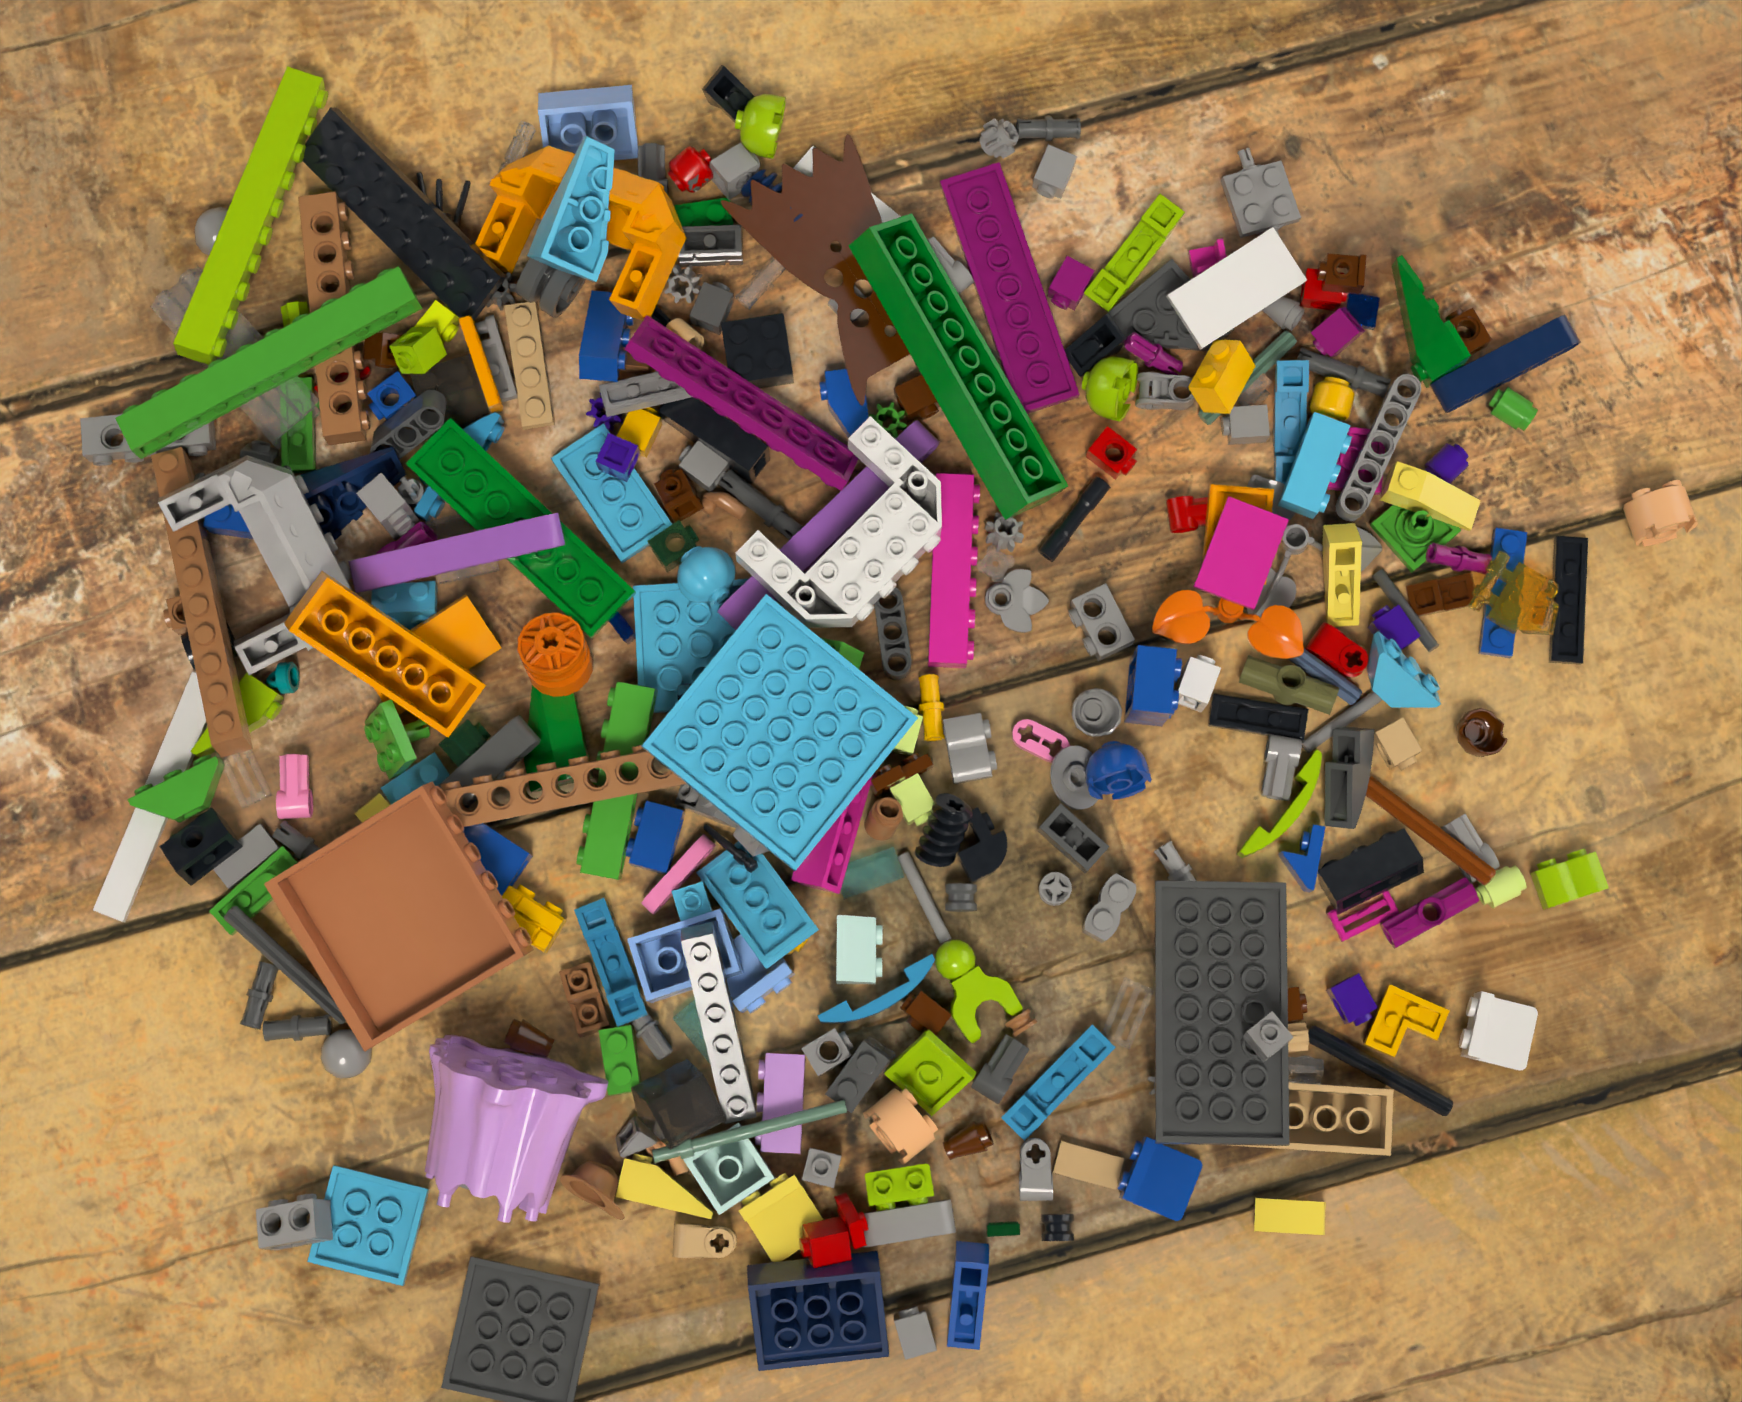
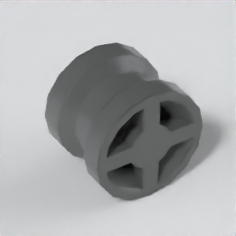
[945,883,977,912]

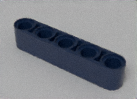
[1430,315,1581,413]

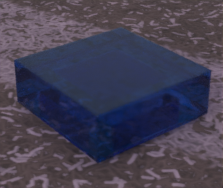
[1346,293,1380,330]
[609,611,636,645]

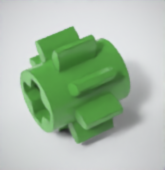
[868,402,907,439]

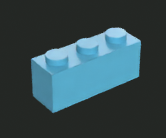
[1277,412,1352,519]

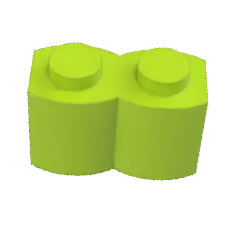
[1530,848,1609,910]

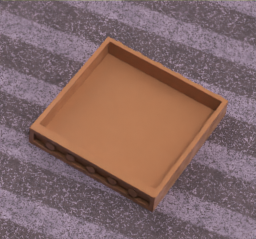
[264,781,534,1052]

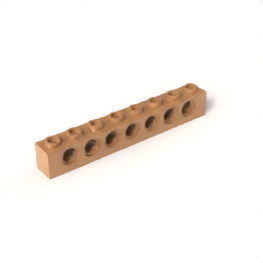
[298,192,370,445]
[441,745,687,827]

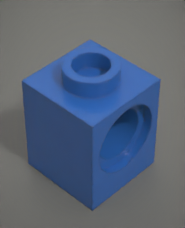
[367,371,417,421]

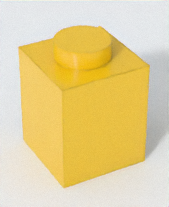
[617,407,663,458]

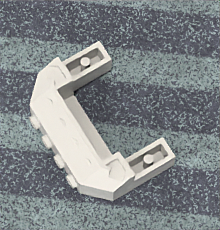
[735,416,942,628]

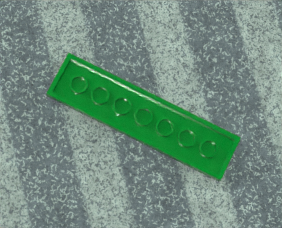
[405,418,636,639]

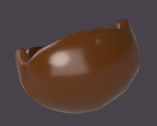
[1456,708,1507,757]

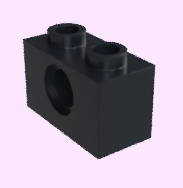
[159,807,243,886]

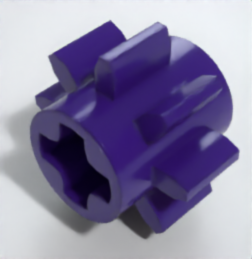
[586,393,624,432]

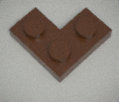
[871,753,933,798]

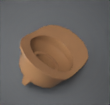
[560,1160,625,1220]

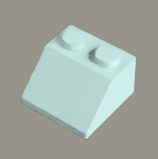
[836,915,883,984]

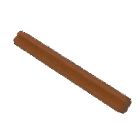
[1366,777,1496,885]

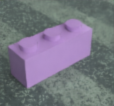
[755,1053,805,1154]

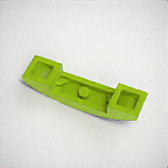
[1083,194,1185,312]
[1236,749,1322,858]

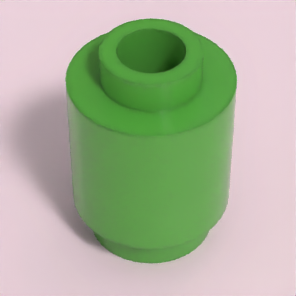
[1488,387,1538,431]

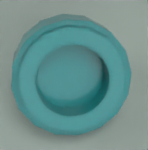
[266,662,300,694]

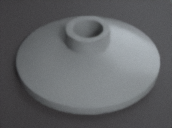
[1050,746,1098,810]

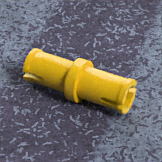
[918,674,945,741]

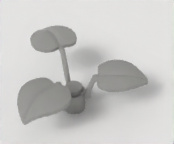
[1247,475,1382,617]

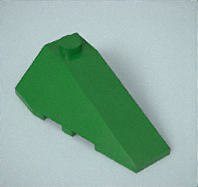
[1391,255,1471,388]

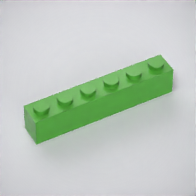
[576,682,658,880]

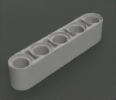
[1335,374,1422,521]

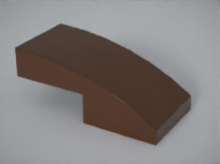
[1406,572,1479,617]

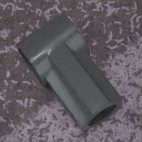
[638,143,669,196]
[971,1034,1029,1104]

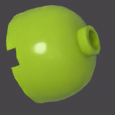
[735,94,786,159]
[1082,357,1138,422]

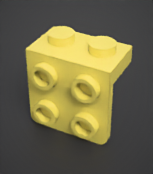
[738,1172,824,1262]

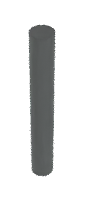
[1373,569,1439,652]

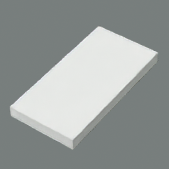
[1166,227,1307,350]

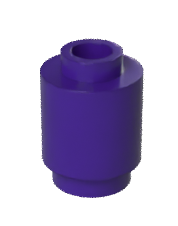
[1424,443,1469,484]

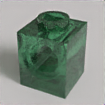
[647,520,699,573]
[439,719,491,767]

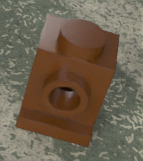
[1317,253,1367,294]
[363,332,402,368]
[654,468,704,523]
[900,991,952,1035]

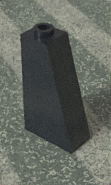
[658,397,770,484]

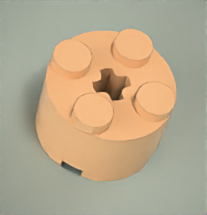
[1623,480,1698,546]
[863,1088,938,1165]

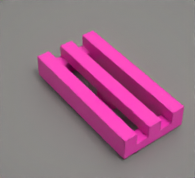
[1326,891,1400,942]

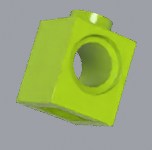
[390,327,447,374]

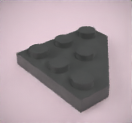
[1107,259,1234,351]

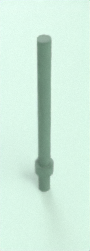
[652,1100,847,1163]

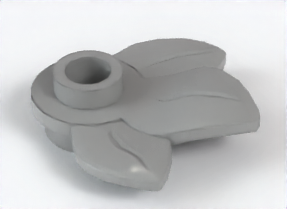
[985,569,1049,633]

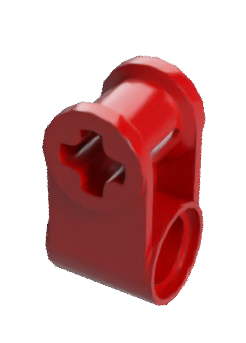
[1305,622,1368,678]

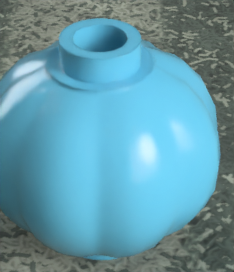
[677,546,736,604]

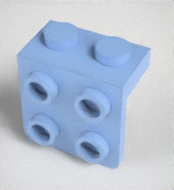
[727,934,795,1014]

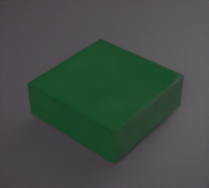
[986,1221,1020,1237]

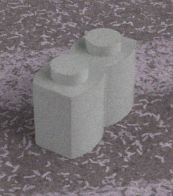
[942,713,997,784]
[1082,873,1136,943]

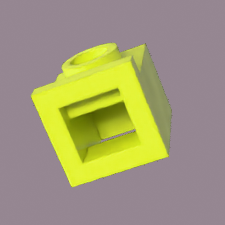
[414,300,459,343]

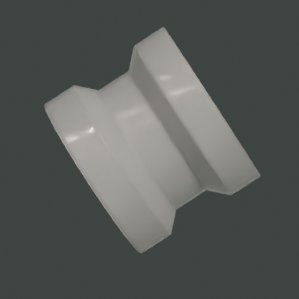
[1038,872,1072,906]

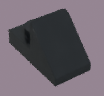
[702,65,755,123]
[1064,313,1127,377]

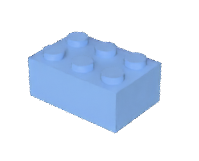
[627,909,744,1003]

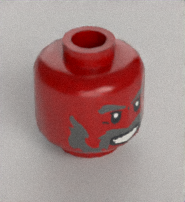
[667,146,713,193]

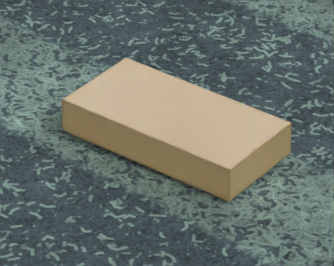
[1052,1141,1124,1190]

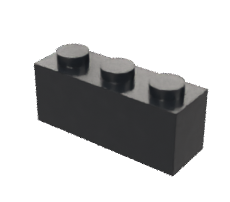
[1318,828,1424,915]

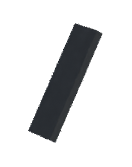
[1549,536,1588,665]

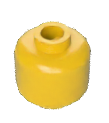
[1310,377,1355,421]

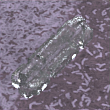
[498,121,536,173]

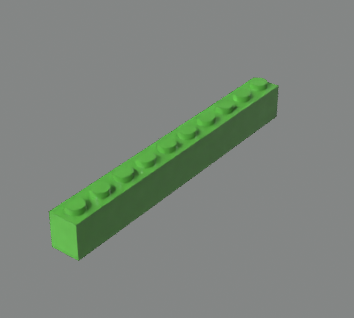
[115,266,423,459]

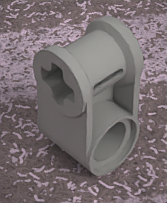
[1135,372,1195,410]
[1019,1138,1053,1201]

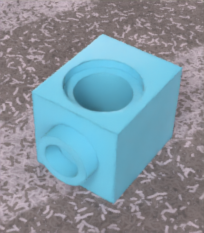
[671,882,713,921]

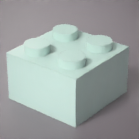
[683,1123,775,1215]

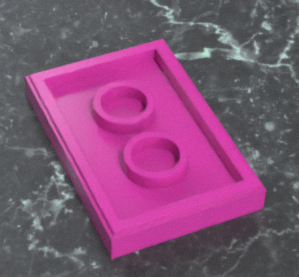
[1193,496,1289,610]

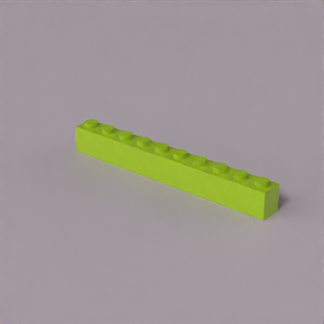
[173,66,328,365]

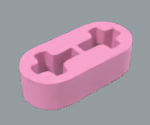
[1012,719,1070,763]

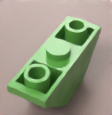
[127,755,225,822]

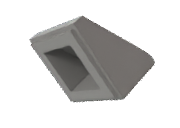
[615,1115,658,1158]

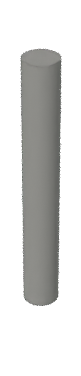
[1302,691,1382,753]
[897,852,951,944]

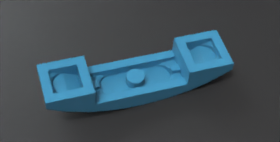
[1273,360,1309,484]
[574,898,648,1027]
[818,954,935,1023]
[1001,1024,1116,1141]

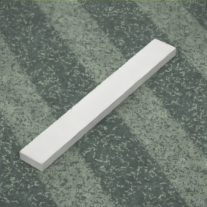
[93,672,207,922]

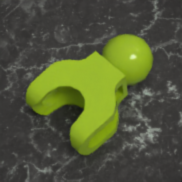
[935,940,1023,1044]

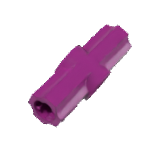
[1380,877,1480,949]

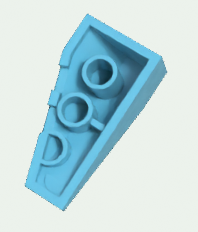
[527,136,615,282]

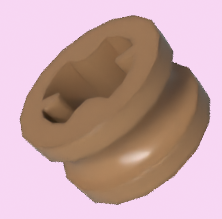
[1005,1009,1037,1038]

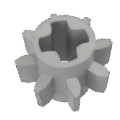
[980,118,1019,159]
[664,264,703,303]
[985,512,1024,552]

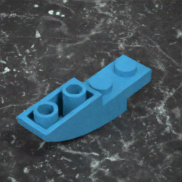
[414,412,505,523]

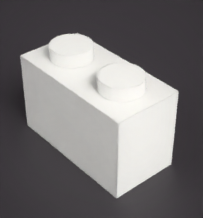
[1176,655,1221,712]

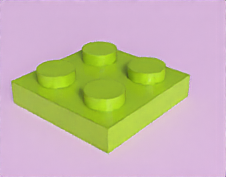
[884,1029,976,1116]

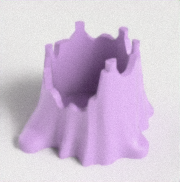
[425,1035,609,1223]

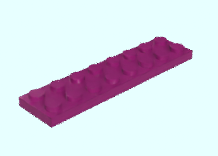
[940,162,1080,414]
[624,315,859,491]

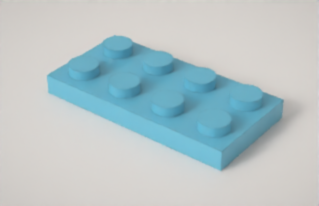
[551,423,675,563]
[696,841,819,969]

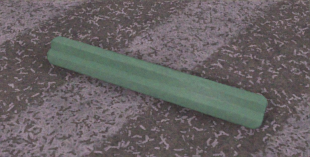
[1198,331,1297,425]

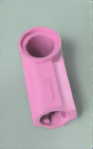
[276,754,313,819]

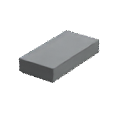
[213,824,280,889]

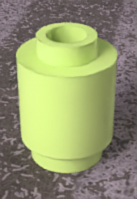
[1475,865,1527,908]

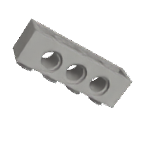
[80,414,216,466]

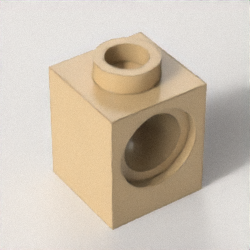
[1374,717,1422,770]

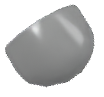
[194,207,228,255]
[1071,688,1122,737]
[320,1029,372,1079]

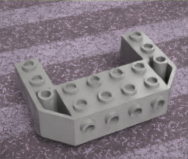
[158,455,352,675]

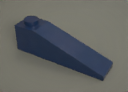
[301,447,407,540]

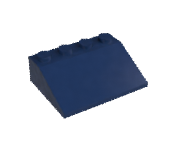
[747,1251,889,1371]

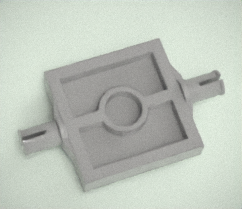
[1221,148,1301,238]

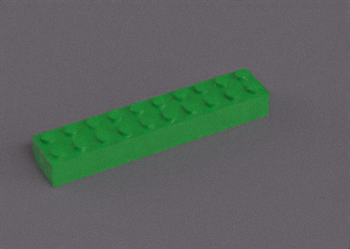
[849,213,1068,520]

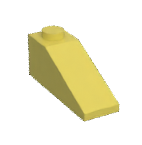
[1380,461,1480,531]
[1322,523,1362,627]
[615,1153,714,1219]

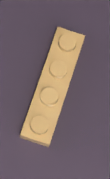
[504,302,554,430]

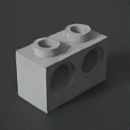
[1068,583,1135,661]
[256,1194,333,1251]

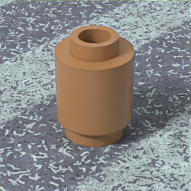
[864,797,903,841]

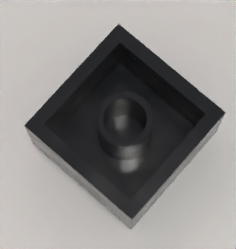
[721,313,794,388]

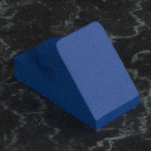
[1278,824,1326,893]

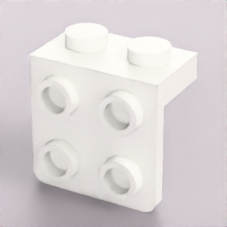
[1459,991,1538,1071]

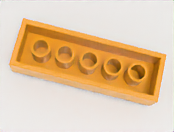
[284,571,486,738]

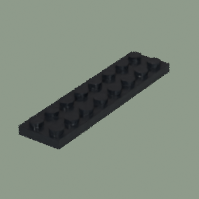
[303,107,507,321]

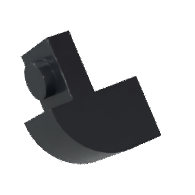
[957,807,1007,884]

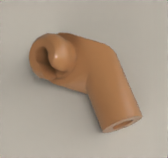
[701,492,747,520]

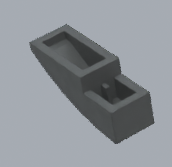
[1325,727,1374,829]

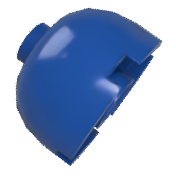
[1085,741,1152,800]

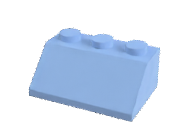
[538,85,638,160]

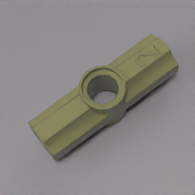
[1239,655,1340,715]

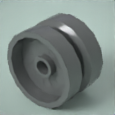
[516,258,586,318]

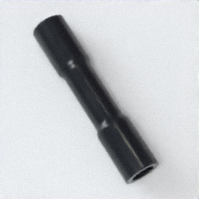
[1038,476,1111,562]

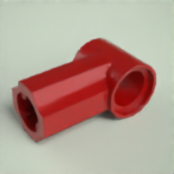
[1166,496,1208,533]

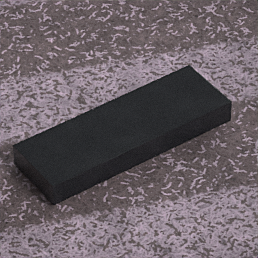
[1208,694,1309,742]

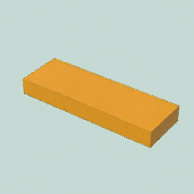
[459,315,504,413]

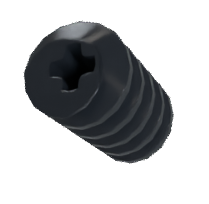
[915,793,973,867]

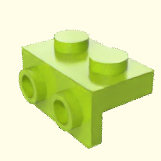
[865,1163,934,1211]

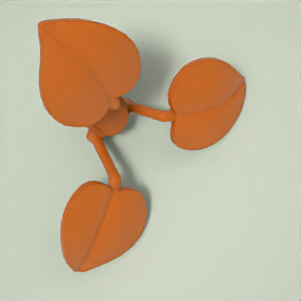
[1152,590,1304,659]

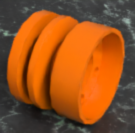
[517,613,593,697]

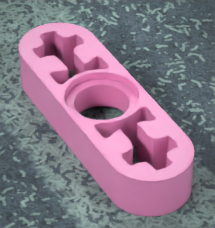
[641,834,716,915]

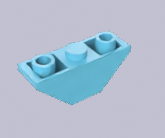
[1367,631,1441,708]

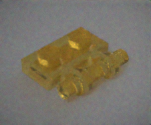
[1468,551,1547,634]

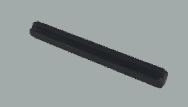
[1308,1026,1454,1116]

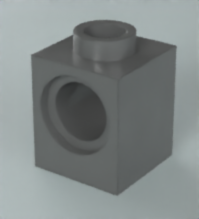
[689,282,734,335]

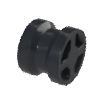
[1041,1214,1074,1241]

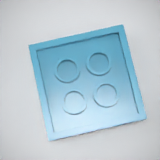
[307,1165,430,1286]

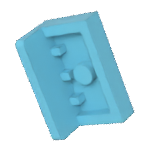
[371,581,437,630]

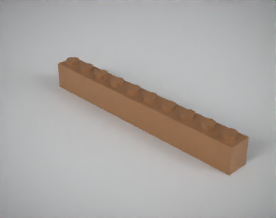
[151,447,253,758]

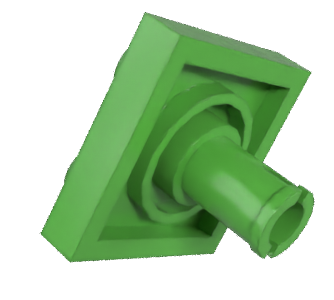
[1370,505,1461,573]
[364,700,430,780]

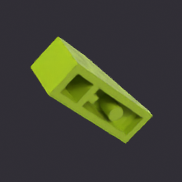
[190,672,284,758]

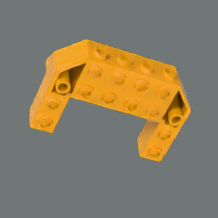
[475,145,686,321]

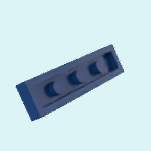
[1478,528,1527,658]

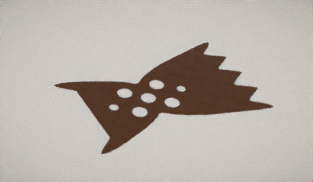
[721,134,910,406]

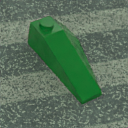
[524,685,594,793]

